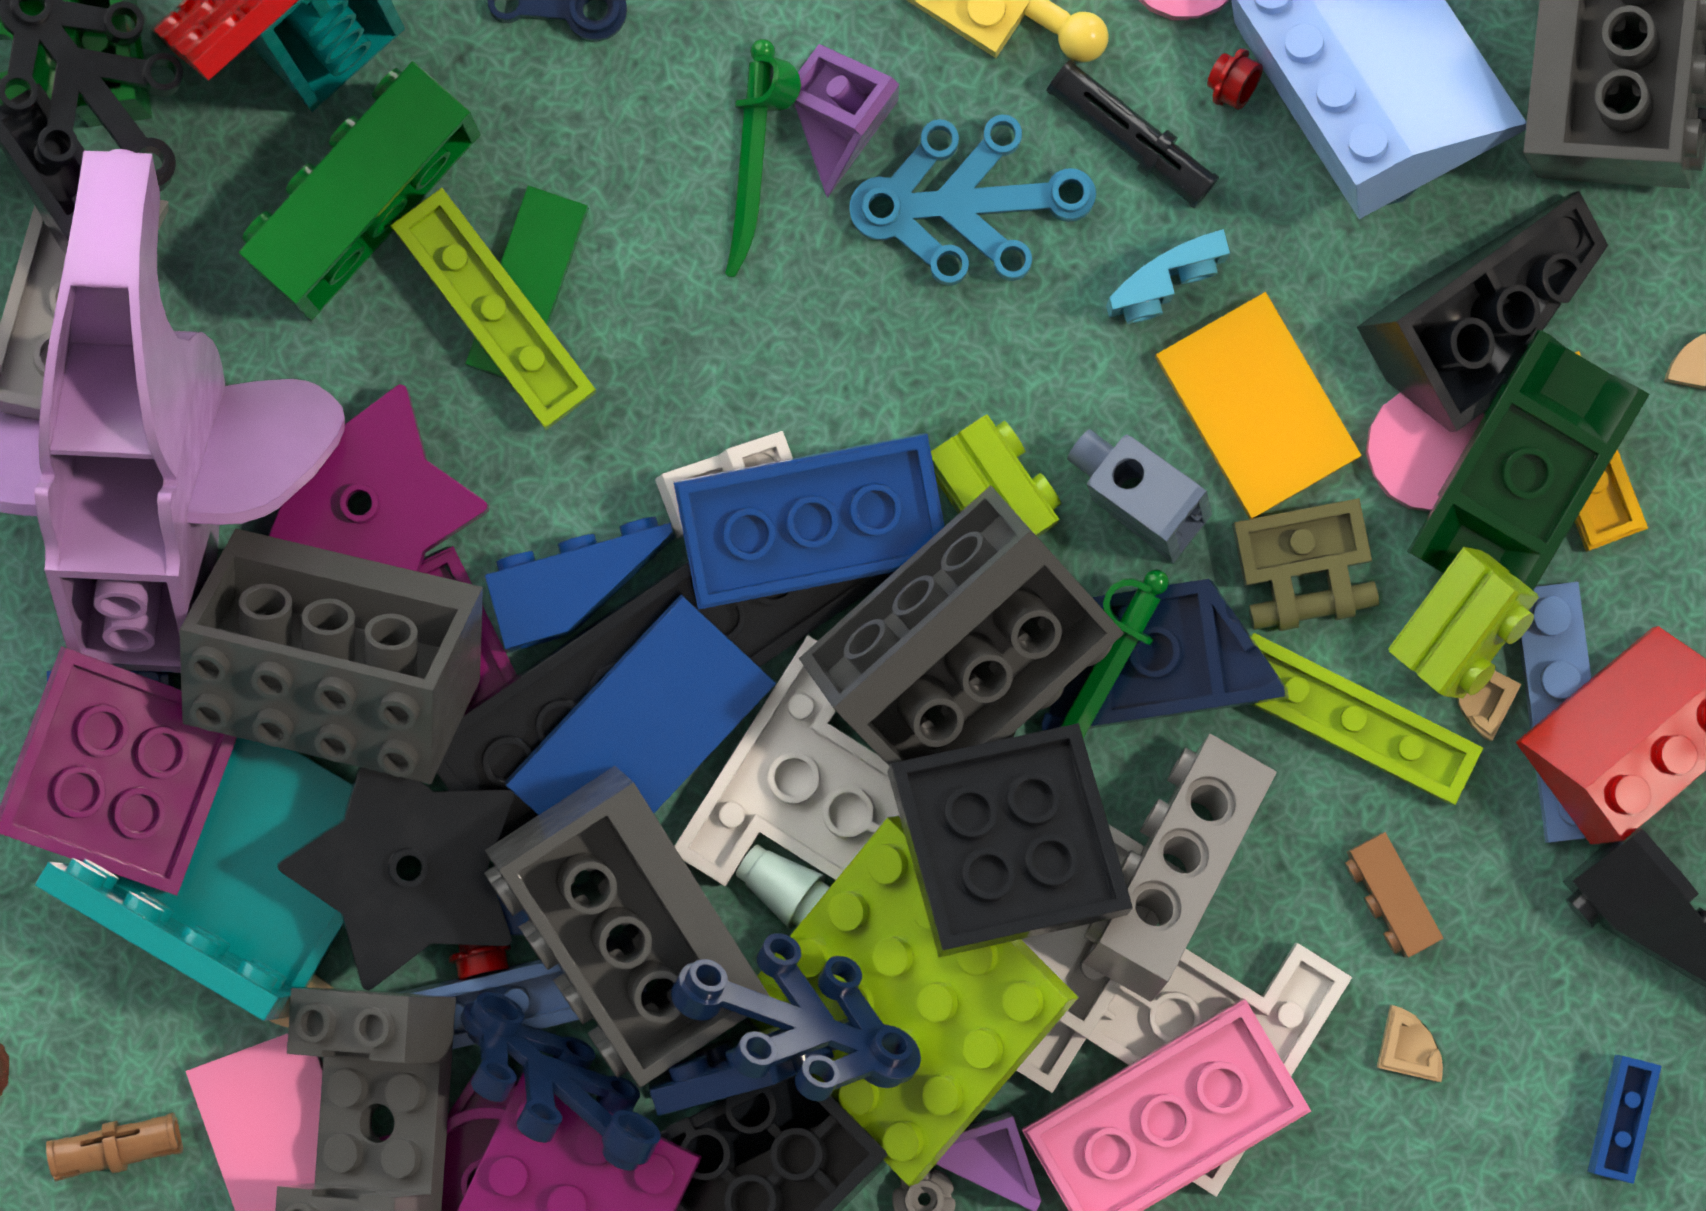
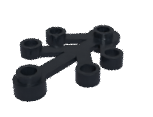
[0,0,183,192]

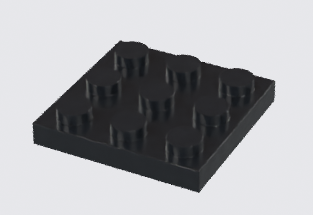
[887,723,1133,957]

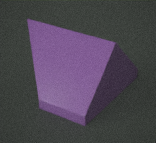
[794,44,899,198]
[936,1111,1041,1211]

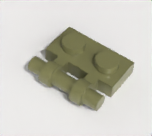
[1232,498,1379,631]

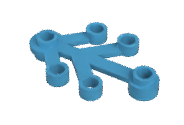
[850,115,1096,286]

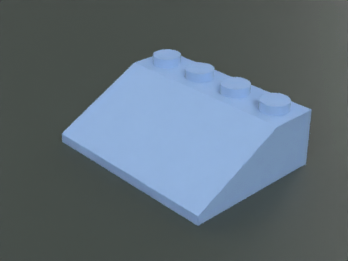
[1231,0,1527,219]

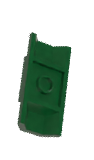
[1407,329,1650,591]

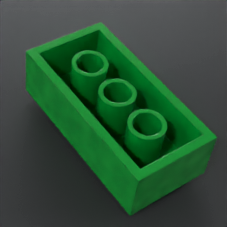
[238,61,481,321]

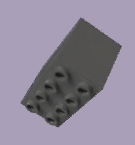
[1523,0,1706,189]
[799,485,1124,766]
[179,528,483,784]
[484,766,769,1088]

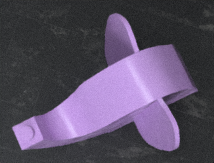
[0,149,345,673]

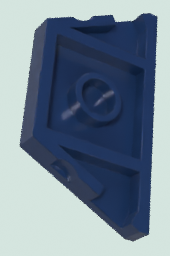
[1042,579,1289,731]
[649,1018,853,1116]

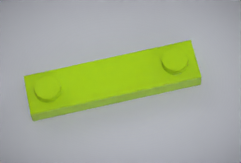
[391,188,597,430]
[1250,633,1483,806]

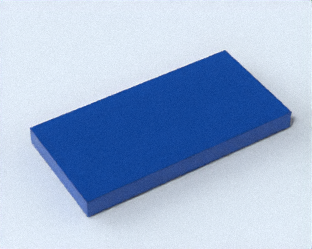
[673,433,945,610]
[505,594,776,815]

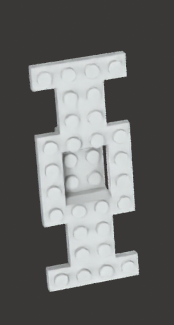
[675,635,1352,1197]

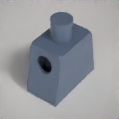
[1067,429,1212,563]

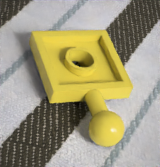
[907,0,1109,62]

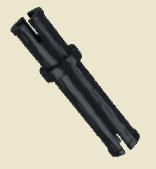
[1046,59,1219,209]

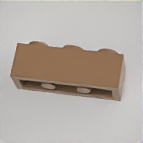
[1345,832,1444,958]

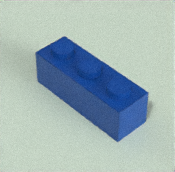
[1587,1054,1662,1184]

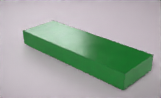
[465,185,589,380]

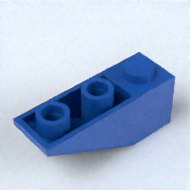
[485,516,675,653]

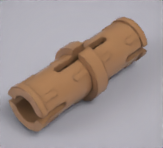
[46,1113,183,1182]

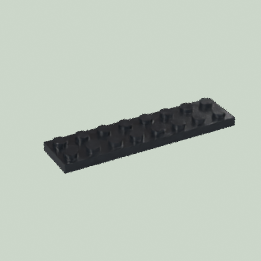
[437,559,895,841]

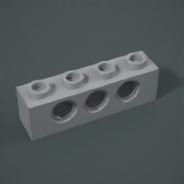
[1083,734,1277,1002]

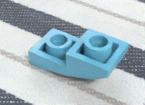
[1106,229,1230,324]

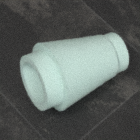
[736,844,830,928]

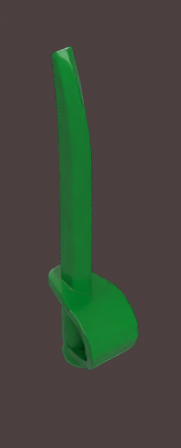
[725,39,801,277]
[1061,569,1169,738]

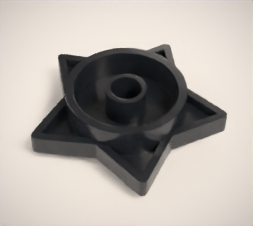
[277,767,514,991]

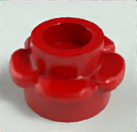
[1207,48,1263,110]
[449,944,511,980]

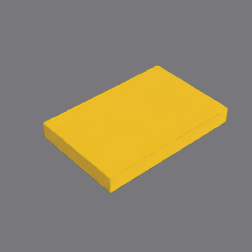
[1155,292,1362,519]

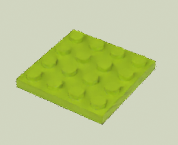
[747,815,1079,1186]

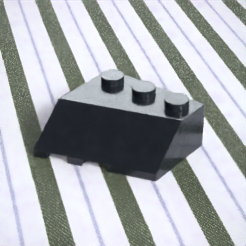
[660,1074,888,1211]

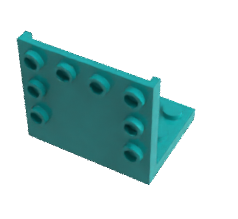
[35,737,353,1021]

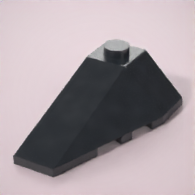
[1357,191,1608,432]
[1562,828,1706,988]

